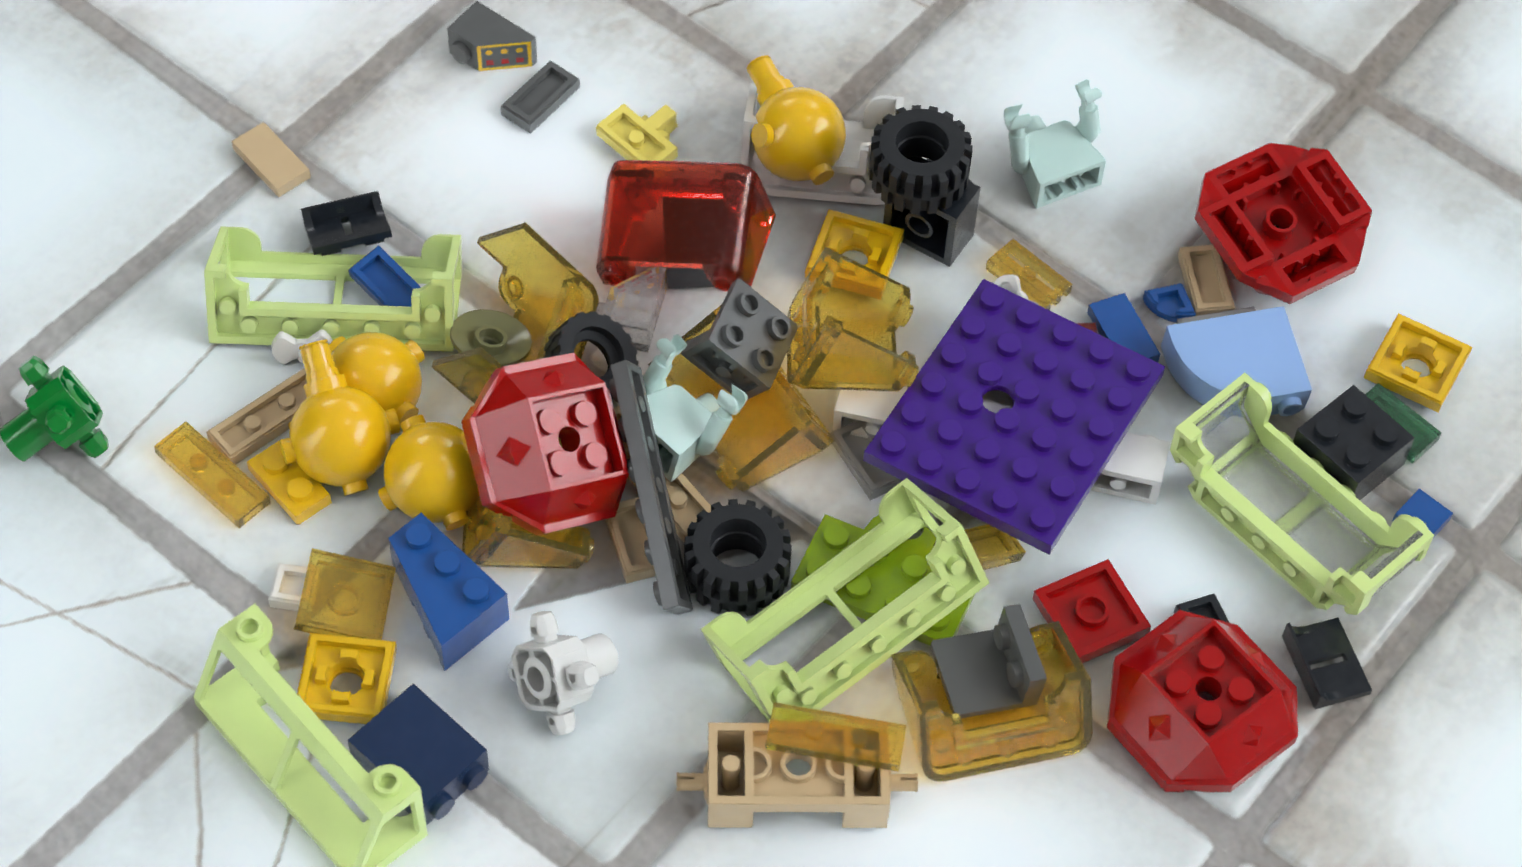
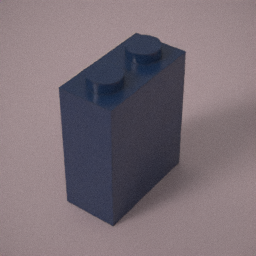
[347,683,489,826]

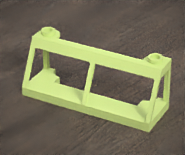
[204,226,462,352]
[700,478,989,723]
[194,604,428,867]

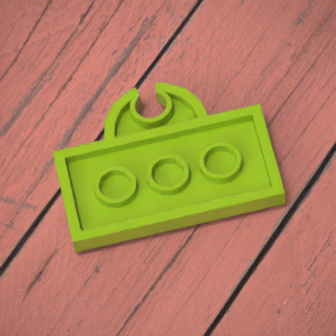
[790,514,975,646]

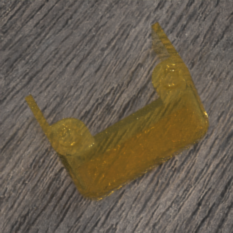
[431,222,599,404]

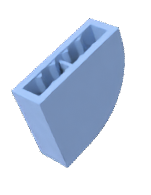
[1161,306,1312,417]

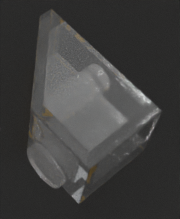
[596,264,667,353]

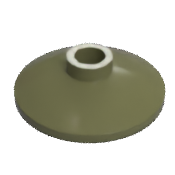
[450,309,532,368]

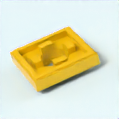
[805,209,904,298]
[1364,313,1473,412]
[297,633,397,724]

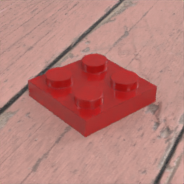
[1032,559,1151,667]

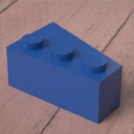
[389,513,509,671]

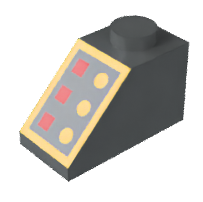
[447,1,537,71]

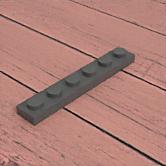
[609,360,693,615]

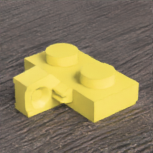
[596,103,678,179]

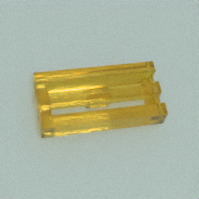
[985,239,1073,310]

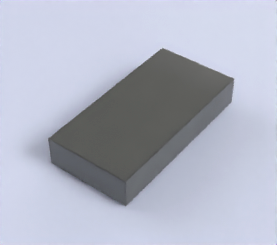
[501,60,580,134]

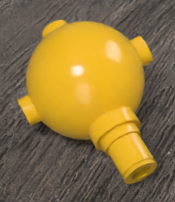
[746,55,846,185]
[288,332,425,429]
[279,339,401,496]
[378,414,480,531]

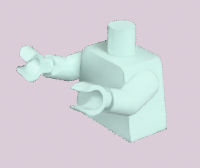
[1004,79,1106,209]
[620,334,748,482]

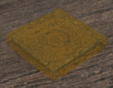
[294,548,396,640]

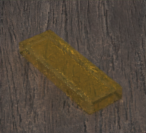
[154,421,271,529]
[766,702,907,772]

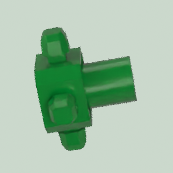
[0,355,109,462]

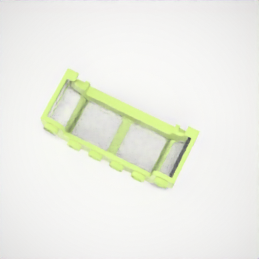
[1170,373,1434,615]

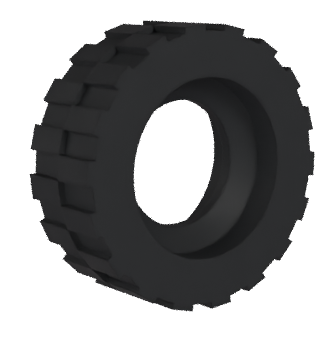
[543,311,639,400]

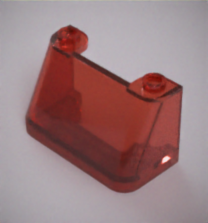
[596,160,776,291]

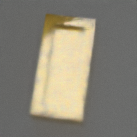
[933,524,1026,570]

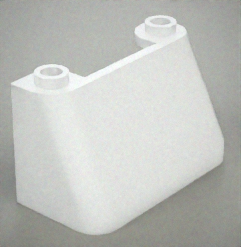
[740,83,904,205]

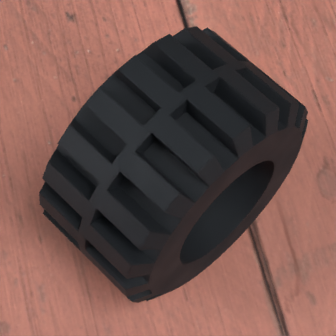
[868,105,973,215]
[684,499,792,616]

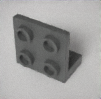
[681,279,798,400]
[930,604,1047,719]

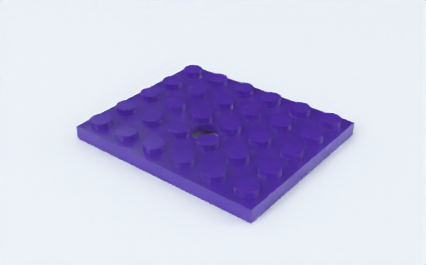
[863,279,1165,555]

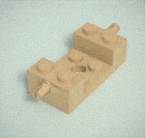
[677,722,918,828]

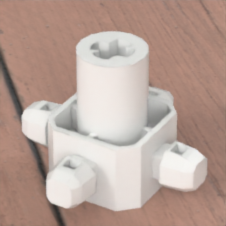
[507,611,619,735]

